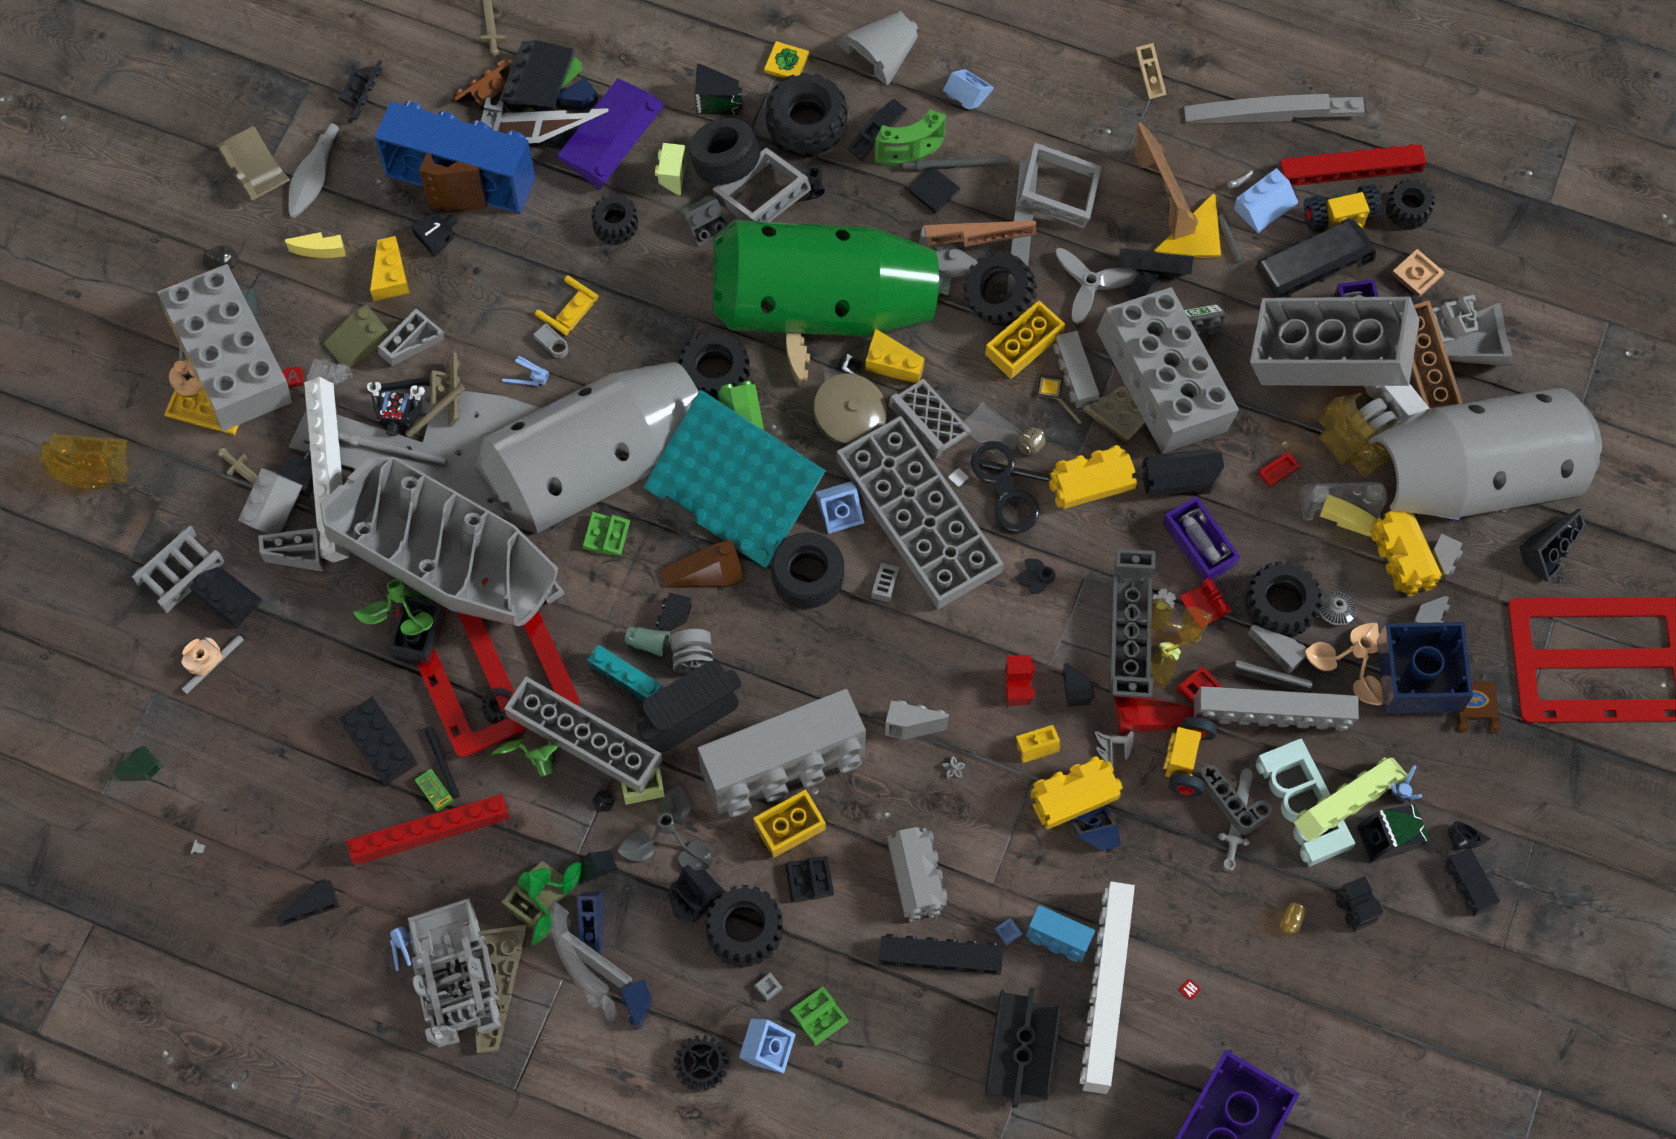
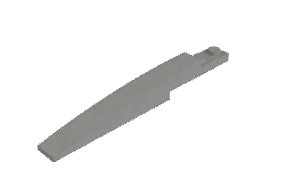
[1184,94,1365,124]

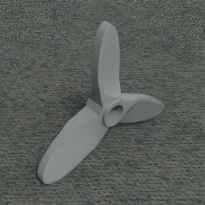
[1056,248,1139,325]

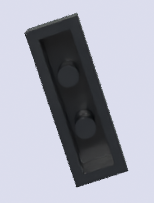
[1445,848,1500,916]

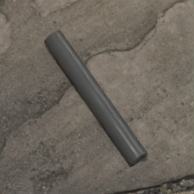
[1217,214,1243,264]

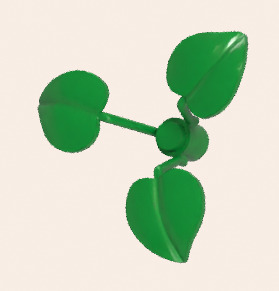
[518,862,582,946]

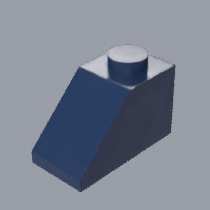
[556,77,598,110]

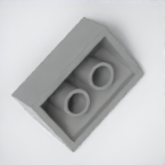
[238,468,303,534]

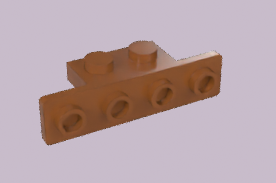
[451,60,512,107]

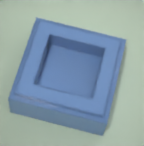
[994,917,1022,947]

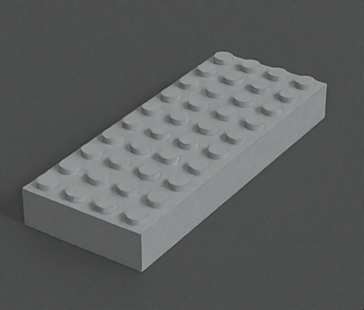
[837,416,1004,609]

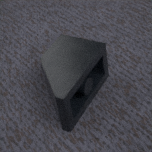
[1062,663,1095,707]

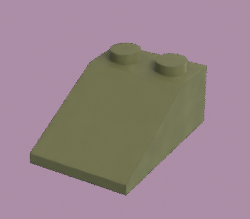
[324,304,389,370]

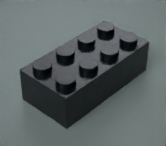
[339,696,418,786]

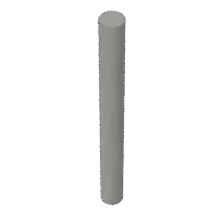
[182,635,244,694]

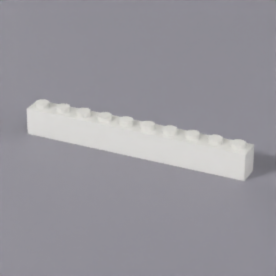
[304,377,349,562]

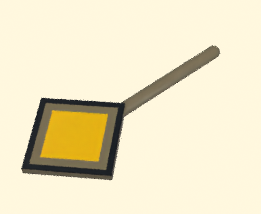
[1037,375,1081,424]

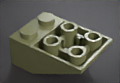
[502,861,566,930]

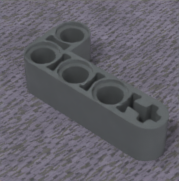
[1200,765,1271,835]

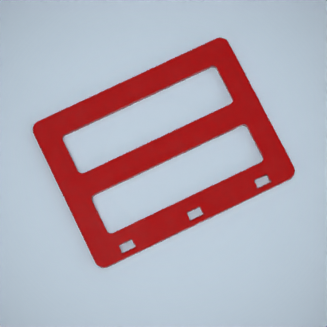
[396,578,580,758]
[1508,597,1676,723]

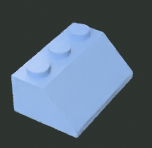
[1234,168,1298,233]

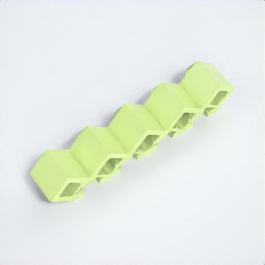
[1294,757,1408,842]

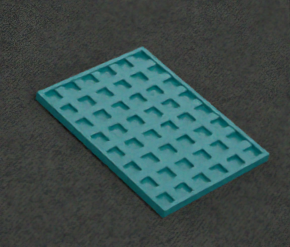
[644,390,826,568]

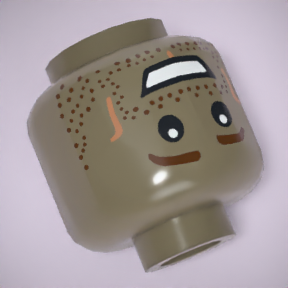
[1018,427,1046,455]

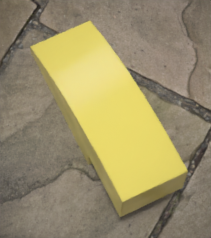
[285,232,346,258]
[1320,494,1377,537]

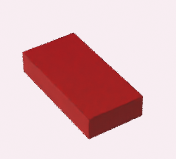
[1258,452,1300,488]

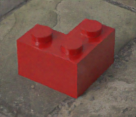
[1005,655,1035,706]

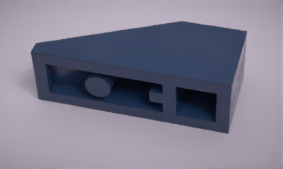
[577,891,604,955]

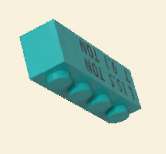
[587,645,663,702]

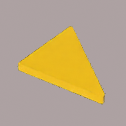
[1154,194,1221,258]

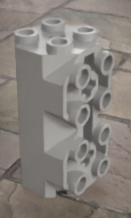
[887,827,948,922]

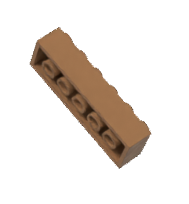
[1410,300,1463,408]

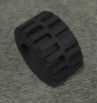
[1386,179,1435,229]
[591,194,638,245]

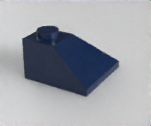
[1069,807,1121,850]

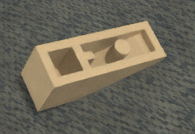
[1135,43,1167,100]

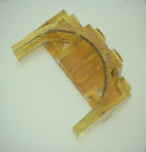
[1318,392,1393,478]
[38,434,129,489]

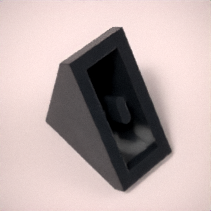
[578,850,617,885]

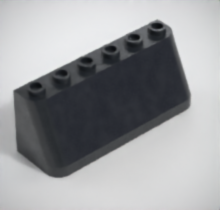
[1255,218,1376,298]

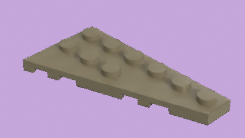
[1083,384,1145,444]
[475,925,528,1055]

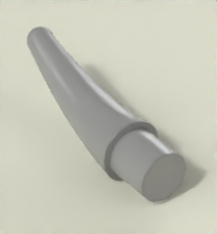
[1227,170,1253,188]

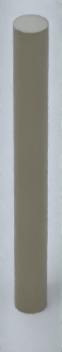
[405,384,465,438]

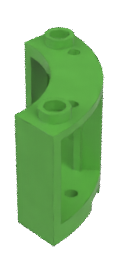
[875,109,947,166]

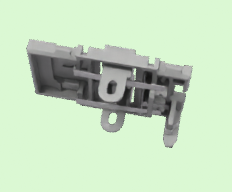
[407,898,502,1048]

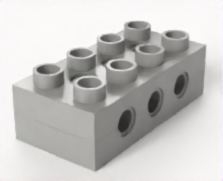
[1097,287,1239,454]

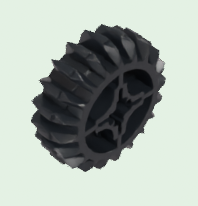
[674,1035,730,1092]

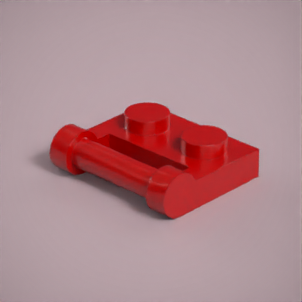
[1176,666,1223,705]

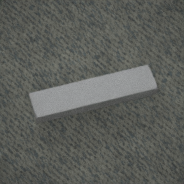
[1233,660,1312,693]
[560,932,633,989]

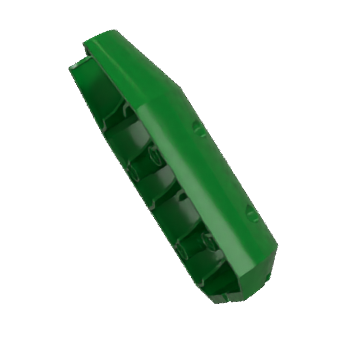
[712,220,939,337]

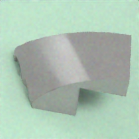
[1432,295,1478,344]

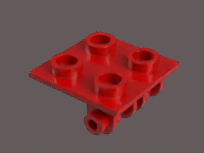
[1179,579,1232,628]

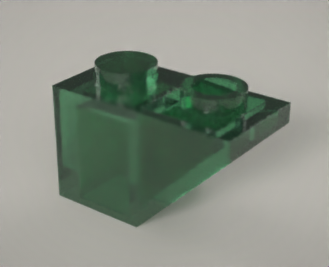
[113,745,163,781]

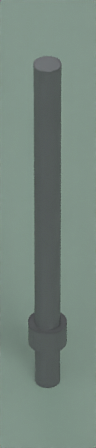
[902,156,1010,171]

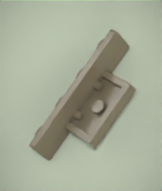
[430,352,460,426]

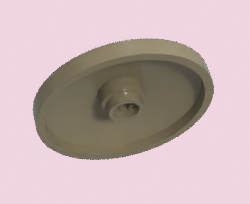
[813,374,887,446]

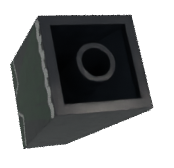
[695,64,743,115]
[1357,804,1431,863]

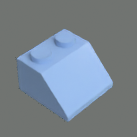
[943,69,994,109]
[815,482,864,534]
[739,1019,796,1073]

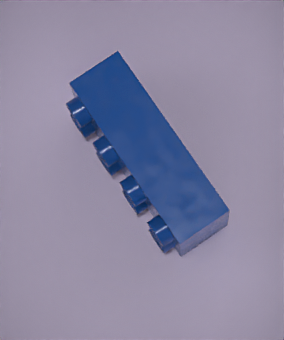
[375,101,535,214]

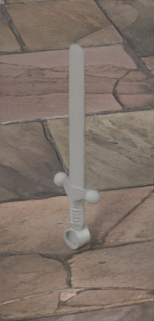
[1218,769,1253,872]

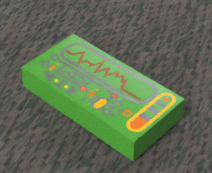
[415,769,453,812]

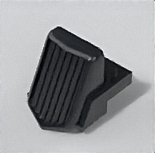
[667,864,724,923]

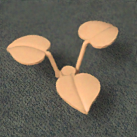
[1305,623,1383,705]

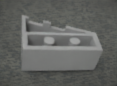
[378,309,444,366]
[259,528,323,572]

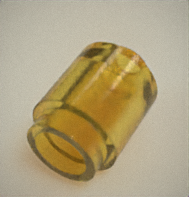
[1280,903,1305,935]

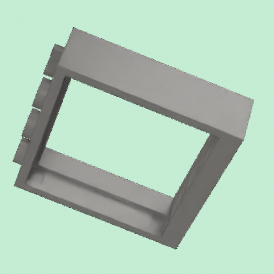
[1016,143,1102,228]
[712,148,811,222]

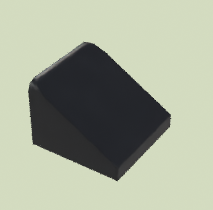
[836,354,862,375]

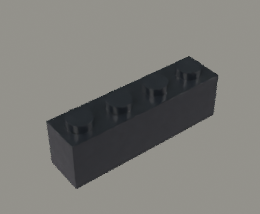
[1117,247,1194,275]

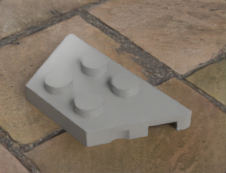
[919,226,978,280]

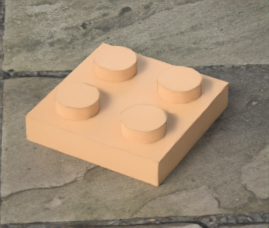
[1392,249,1444,298]

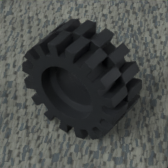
[481,687,513,724]

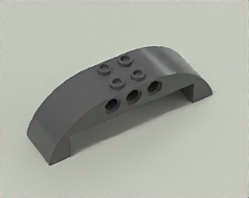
[1109,549,1156,699]

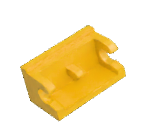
[1016,725,1060,763]

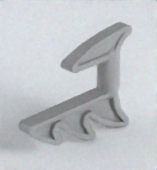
[1095,731,1133,766]

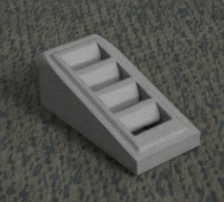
[871,563,900,603]

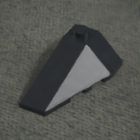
[1519,509,1586,582]

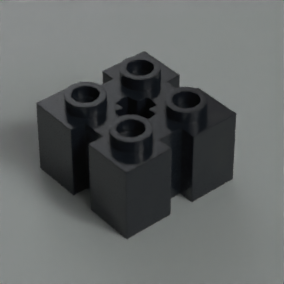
[1336,876,1384,932]

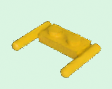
[535,276,599,336]

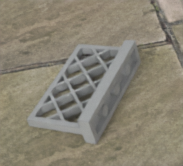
[888,379,971,459]

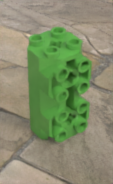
[717,381,764,430]

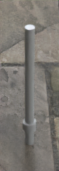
[338,433,447,466]

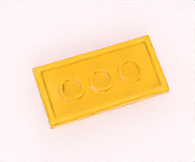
[164,389,239,435]

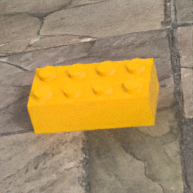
[985,300,1065,379]

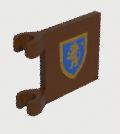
[1458,682,1501,733]

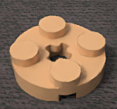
[169,360,201,396]
[181,637,222,676]

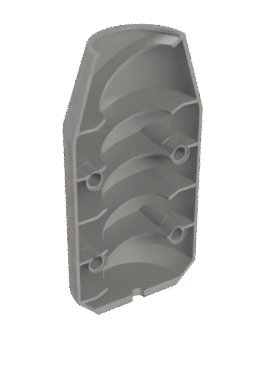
[475,362,698,533]
[1369,388,1602,518]
[320,457,558,626]

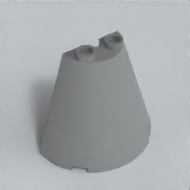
[836,11,918,86]
[1444,303,1513,366]

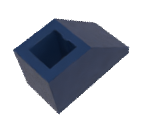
[619,979,652,1030]

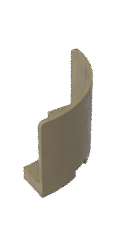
[216,126,290,200]

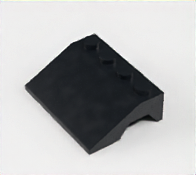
[500,40,575,112]

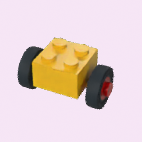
[1163,717,1217,797]

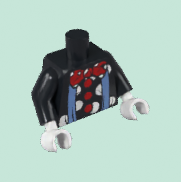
[367,382,425,436]

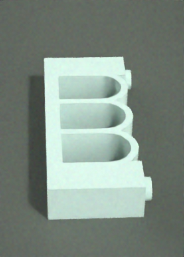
[1256,738,1355,867]

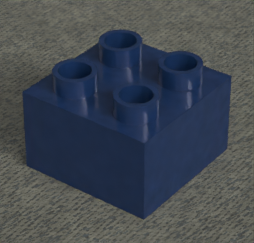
[1377,622,1473,714]

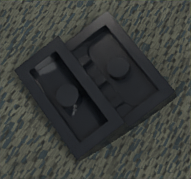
[785,856,834,903]

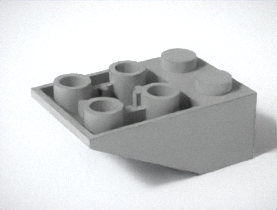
[885,700,949,740]

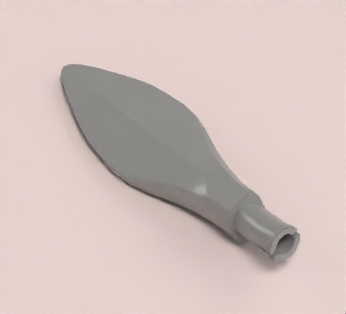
[289,123,339,219]

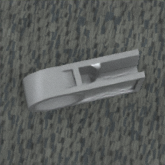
[533,324,569,359]

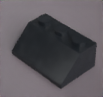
[189,566,263,629]

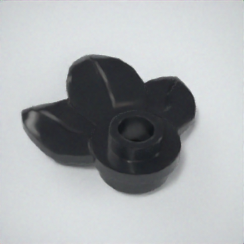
[1017,558,1056,594]

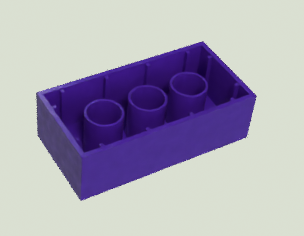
[1175,1050,1300,1139]

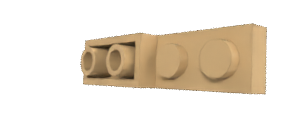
[786,333,810,387]

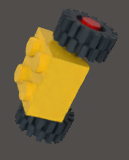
[1303,183,1382,230]

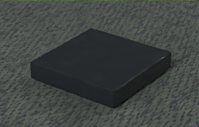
[909,167,960,214]

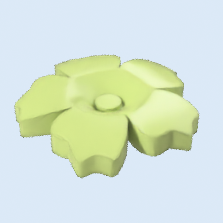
[1159,641,1181,661]

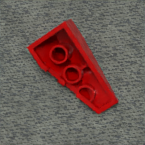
[1113,696,1194,734]

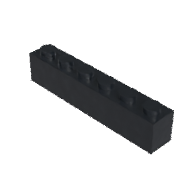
[879,934,1003,975]

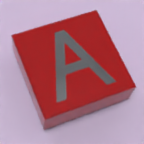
[283,366,304,388]

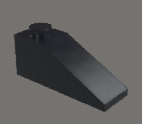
[277,879,340,927]

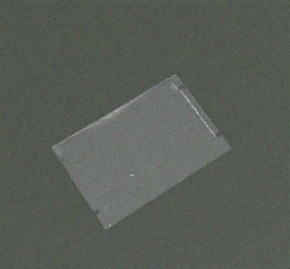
[960,402,1023,461]

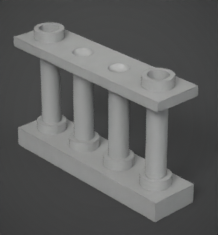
[132,526,225,613]

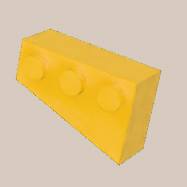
[370,236,409,301]
[865,329,924,384]

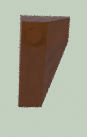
[659,539,744,588]

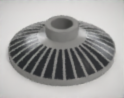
[1319,591,1356,625]

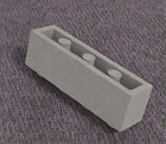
[1053,331,1099,408]

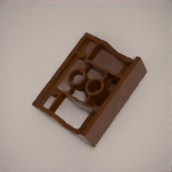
[419,152,487,213]

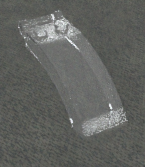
[550,900,618,1021]

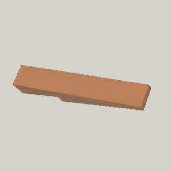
[924,221,1036,247]

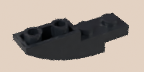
[847,99,908,161]

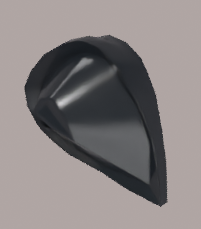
[1448,821,1491,849]

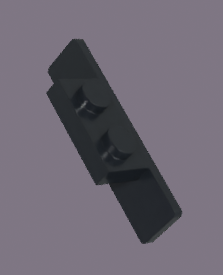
[338,60,382,124]

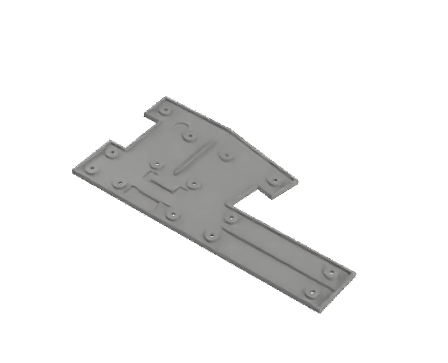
[289,385,541,520]

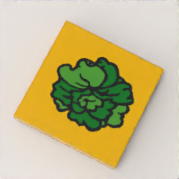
[764,41,809,79]

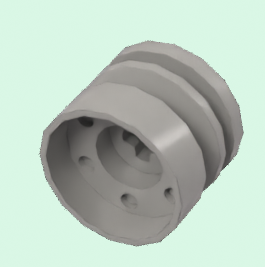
[670,629,713,675]

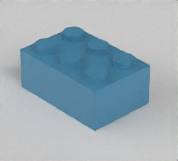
[1026,905,1095,962]

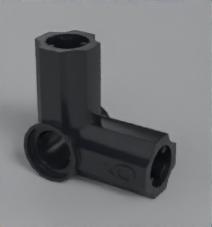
[794,166,825,204]

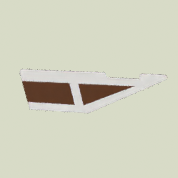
[498,108,609,143]

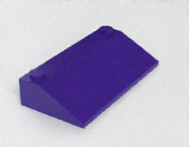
[557,78,664,190]

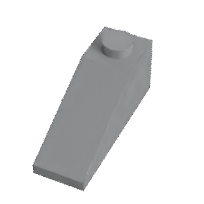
[1248,625,1307,674]

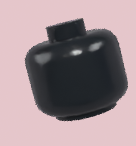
[593,791,615,812]

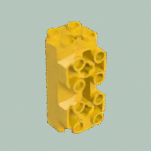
[1049,445,1137,509]
[1370,510,1442,597]
[1030,756,1123,830]

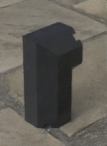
[1142,448,1224,497]

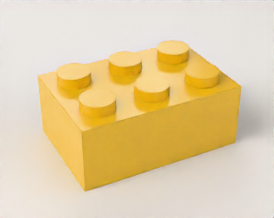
[754,790,826,858]

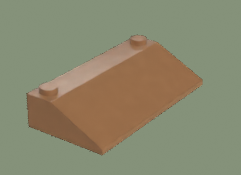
[1135,122,1198,239]

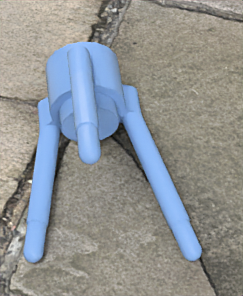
[502,356,549,387]
[1391,765,1422,802]
[390,927,412,971]

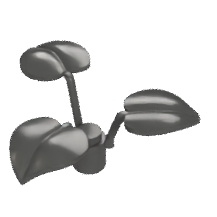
[618,785,712,871]

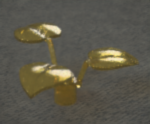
[1151,599,1212,686]

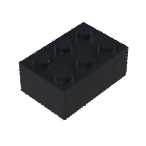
[387,596,446,665]

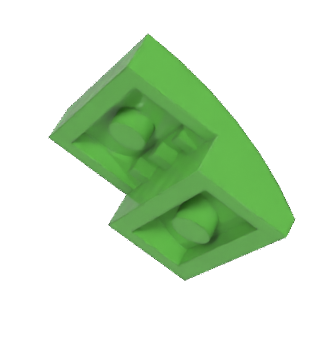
[582,511,630,556]
[790,987,849,1046]

